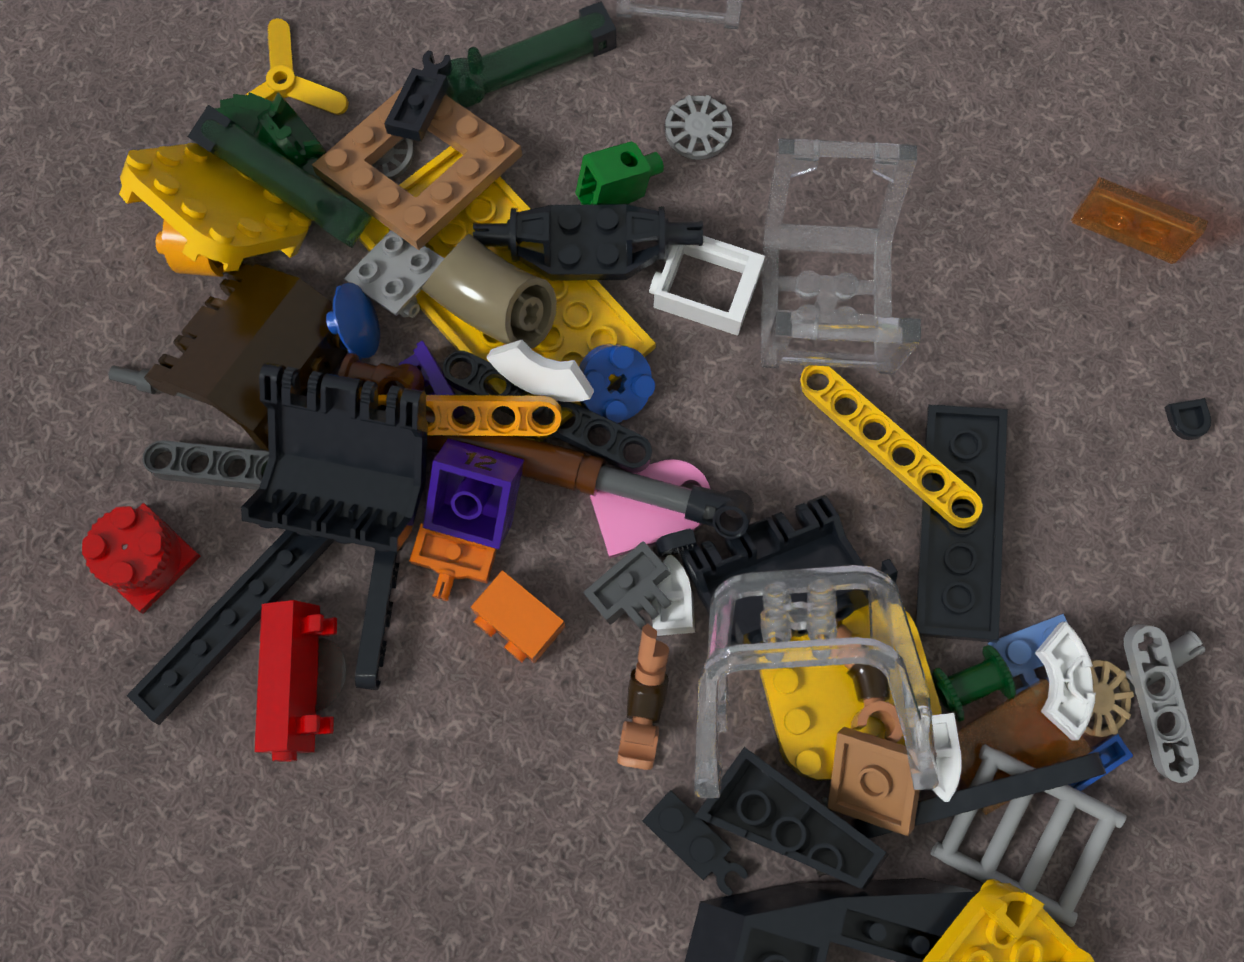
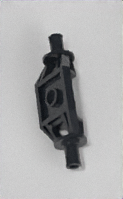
[473,204,703,281]

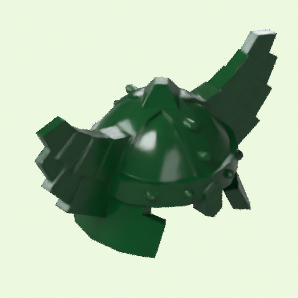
[214,92,327,208]

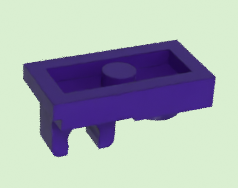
[399,340,466,418]

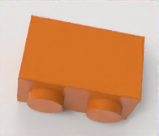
[471,570,565,664]

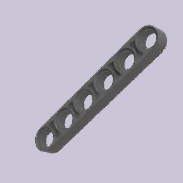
[142,440,269,490]

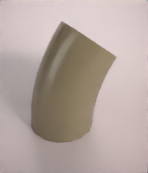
[422,234,557,349]

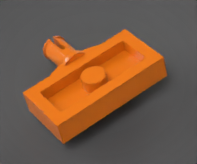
[409,523,497,601]

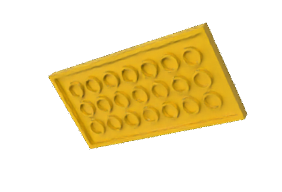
[348,146,656,441]

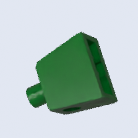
[575,141,664,205]

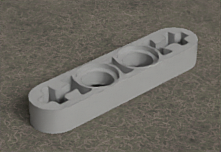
[1123,624,1199,783]

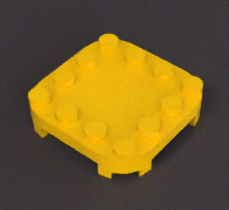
[119,143,314,271]
[757,600,942,781]
[922,879,1095,962]

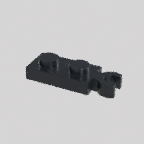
[384,50,453,142]
[642,790,748,896]

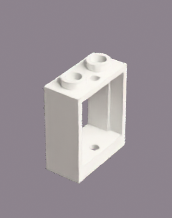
[649,236,765,336]

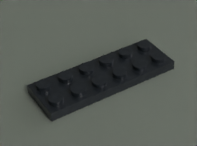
[915,404,1008,643]

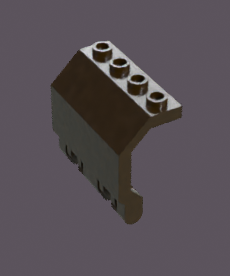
[144,263,348,451]

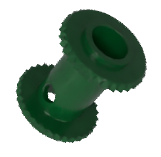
[932,645,1016,722]

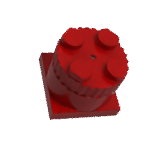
[82,503,201,614]

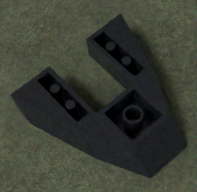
[685,878,978,962]

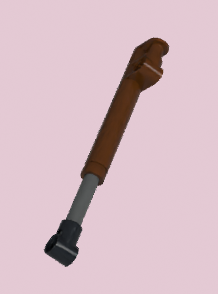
[339,353,754,539]

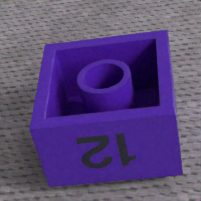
[423,438,524,549]

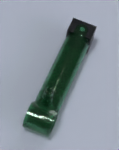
[446,1,616,108]
[187,105,373,248]

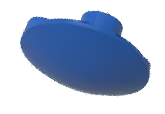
[326,283,380,360]

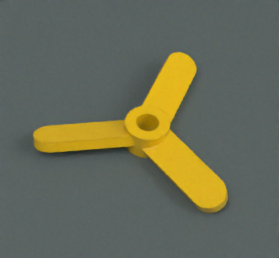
[245,18,349,115]

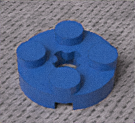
[579,344,655,423]

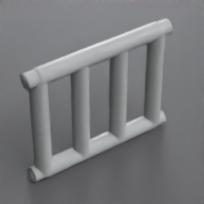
[930,744,1127,927]

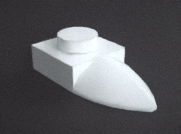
[652,555,695,636]
[909,713,961,802]

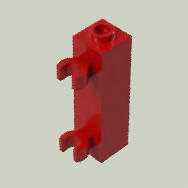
[254,600,337,762]

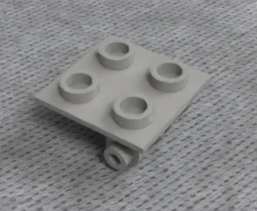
[344,230,445,318]

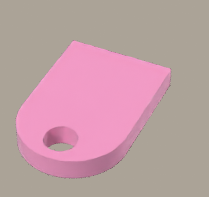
[590,459,710,559]

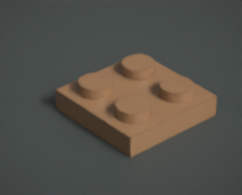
[828,727,925,836]

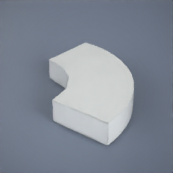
[486,339,594,402]
[1035,621,1096,741]

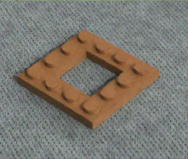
[312,87,523,250]

